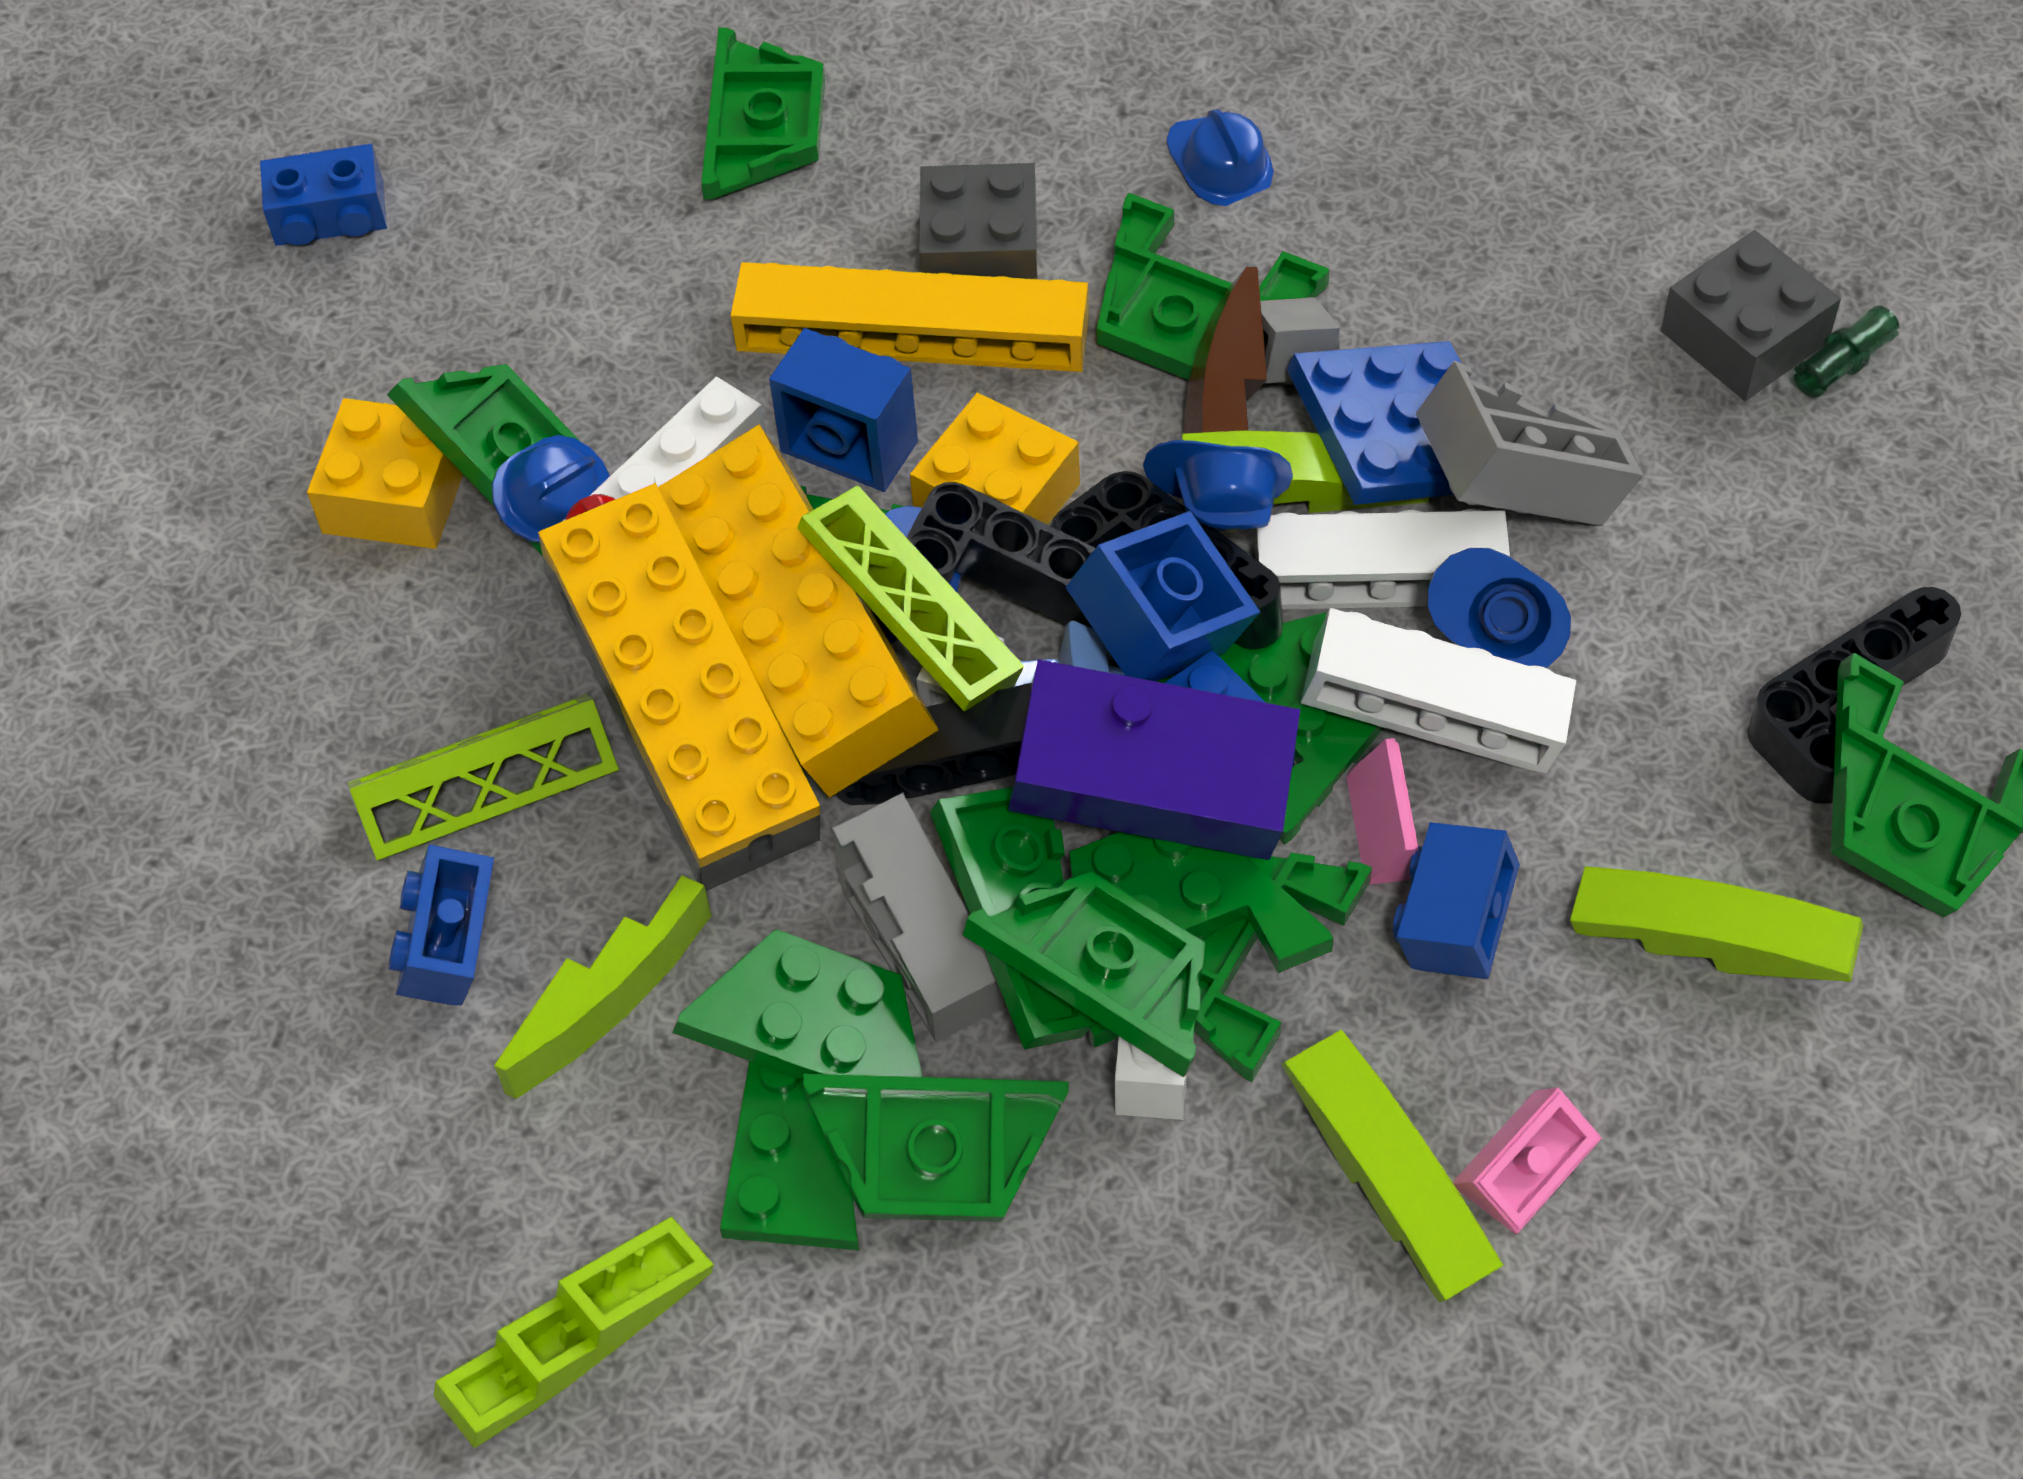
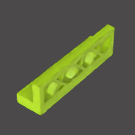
[797,485,1025,712]
[347,694,619,861]

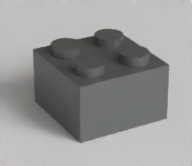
[919,163,1038,279]
[1661,230,1841,401]

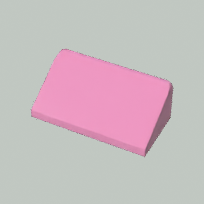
[1346,738,1418,884]
[1452,1087,1602,1234]

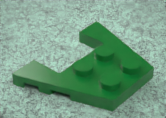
[1097,193,1330,380]
[1156,612,1384,844]
[1831,653,2023,918]
[1069,832,1334,1048]
[1194,852,1372,1082]

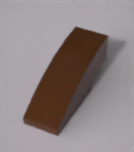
[1184,267,1267,434]

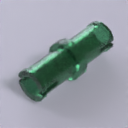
[1793,305,1900,398]

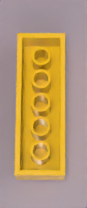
[658,424,939,798]

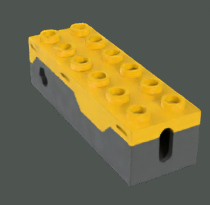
[538,483,820,891]

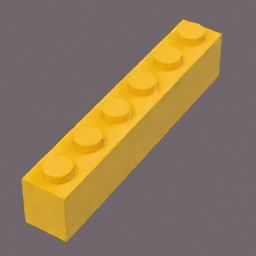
[730,262,1089,372]

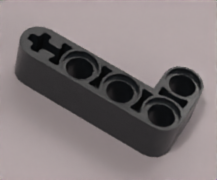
[1051,471,1284,649]
[906,482,1095,628]
[1747,587,1961,804]
[837,683,1031,805]

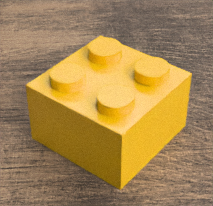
[910,392,1080,551]
[307,398,463,549]

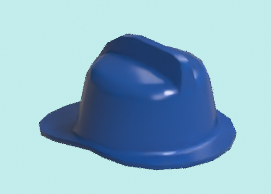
[1166,109,1274,206]
[492,435,610,543]
[1143,440,1293,533]
[1427,548,1571,668]

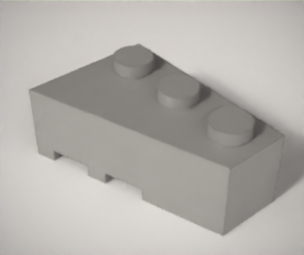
[1416,361,1643,526]
[832,793,1006,1043]

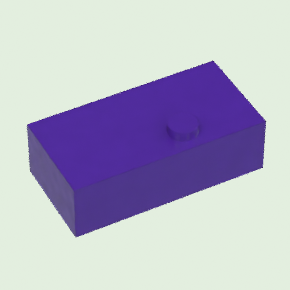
[1008,659,1300,860]

